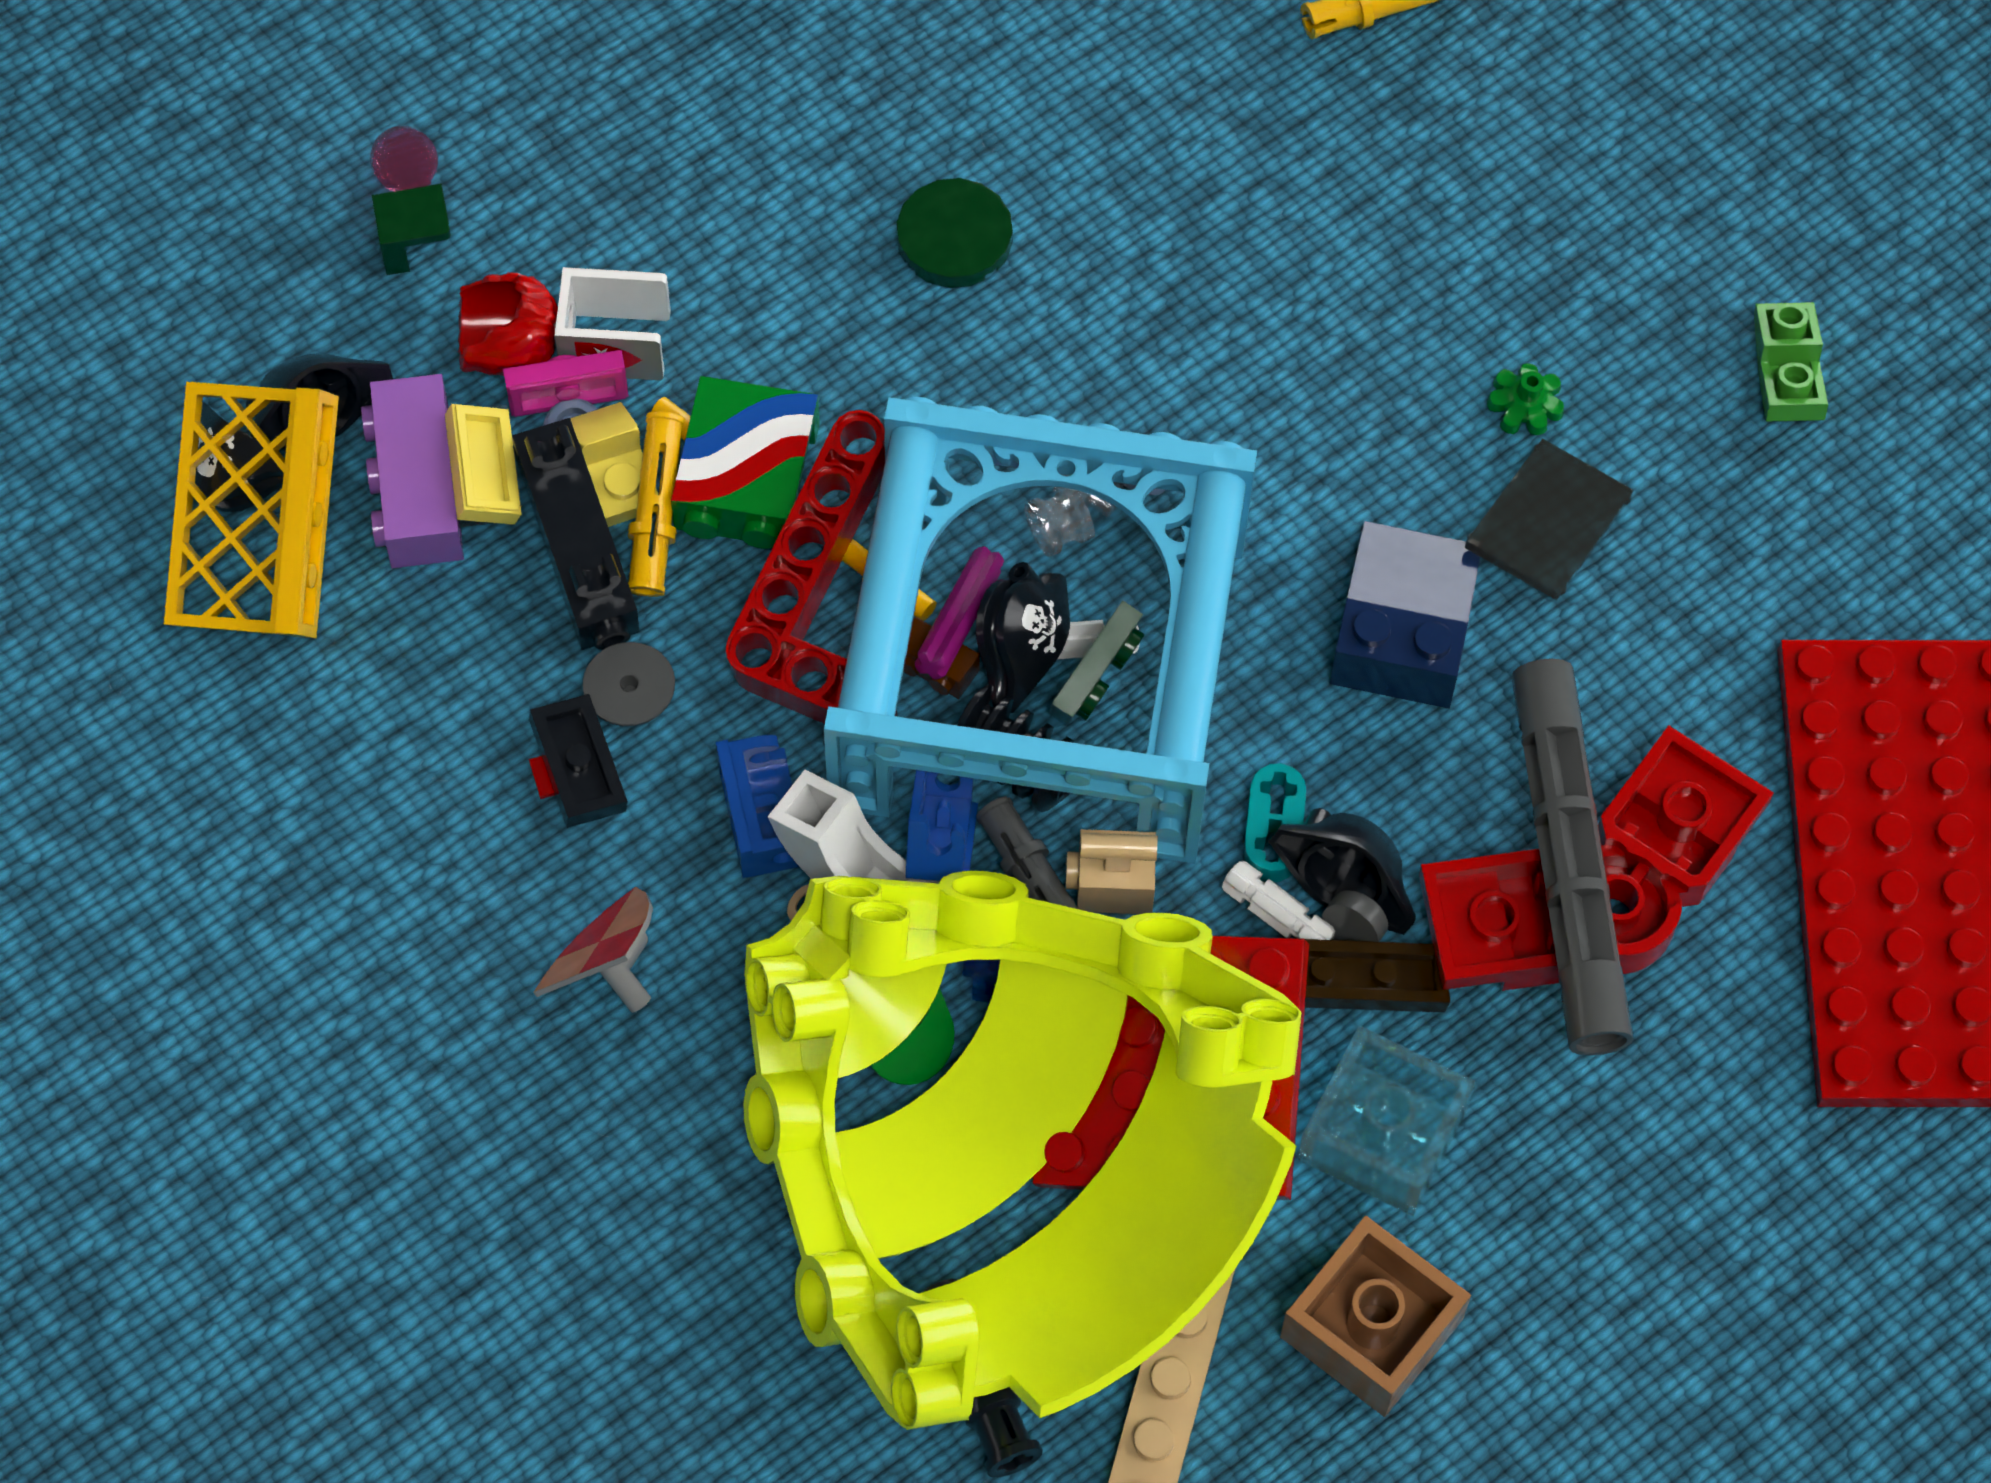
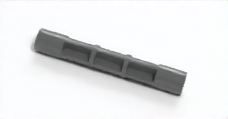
[1511,658,1634,1055]

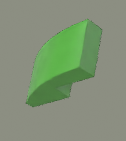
[1754,302,1828,422]

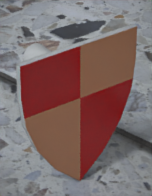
[533,887,653,1013]

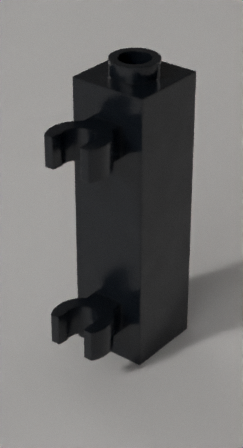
[512,418,640,650]

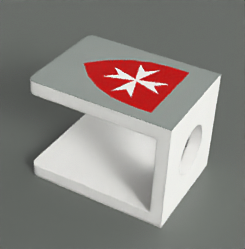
[555,267,671,380]

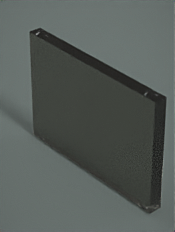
[1464,438,1634,600]

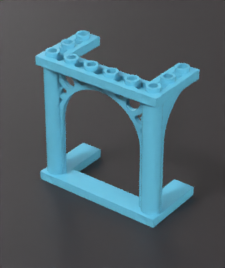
[824,397,1257,864]

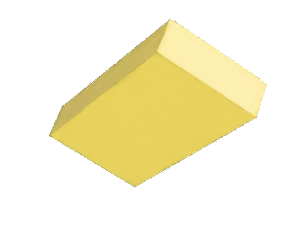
[445,404,522,525]

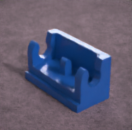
[716,735,799,878]
[906,770,978,881]

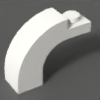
[768,770,940,884]

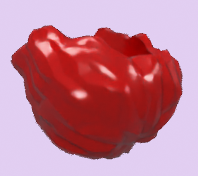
[458,272,558,376]

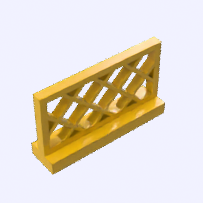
[164,381,339,638]

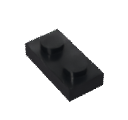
[529,694,628,828]

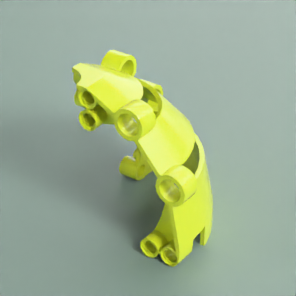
[743,871,1302,1430]

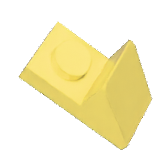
[570,402,658,527]

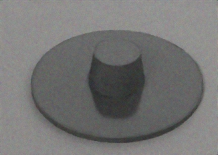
[583,642,675,726]

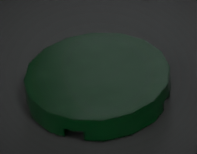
[896,178,1013,288]

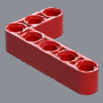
[725,410,897,724]

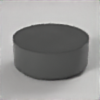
[1322,890,1388,942]

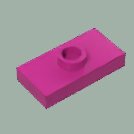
[503,350,629,417]

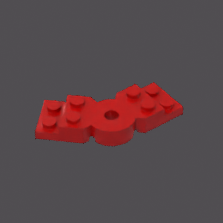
[1419,725,1774,991]

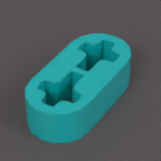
[1243,763,1306,883]

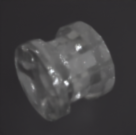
[1025,487,1095,558]

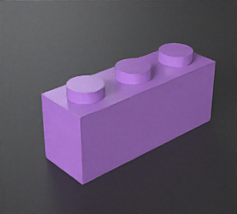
[361,374,464,568]

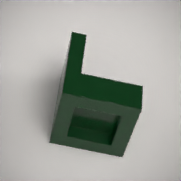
[372,183,451,275]

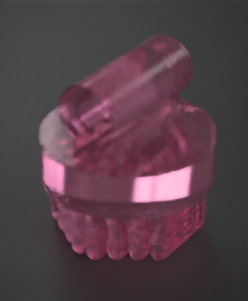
[370,125,438,191]

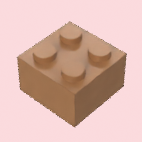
[1280,1215,1472,1417]

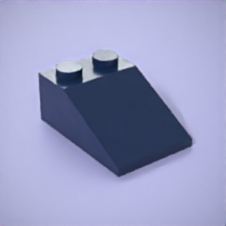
[1330,521,1482,709]

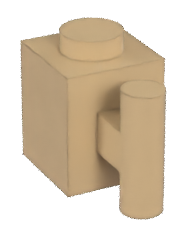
[1066,829,1158,914]

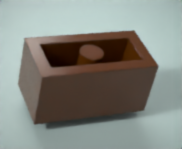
[903,617,980,699]

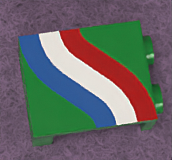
[671,376,820,549]

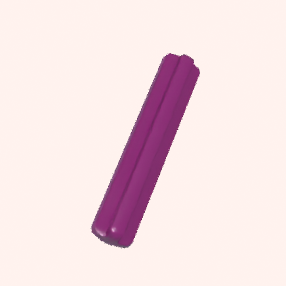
[915,546,1004,679]

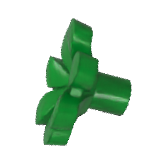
[1486,363,1564,435]

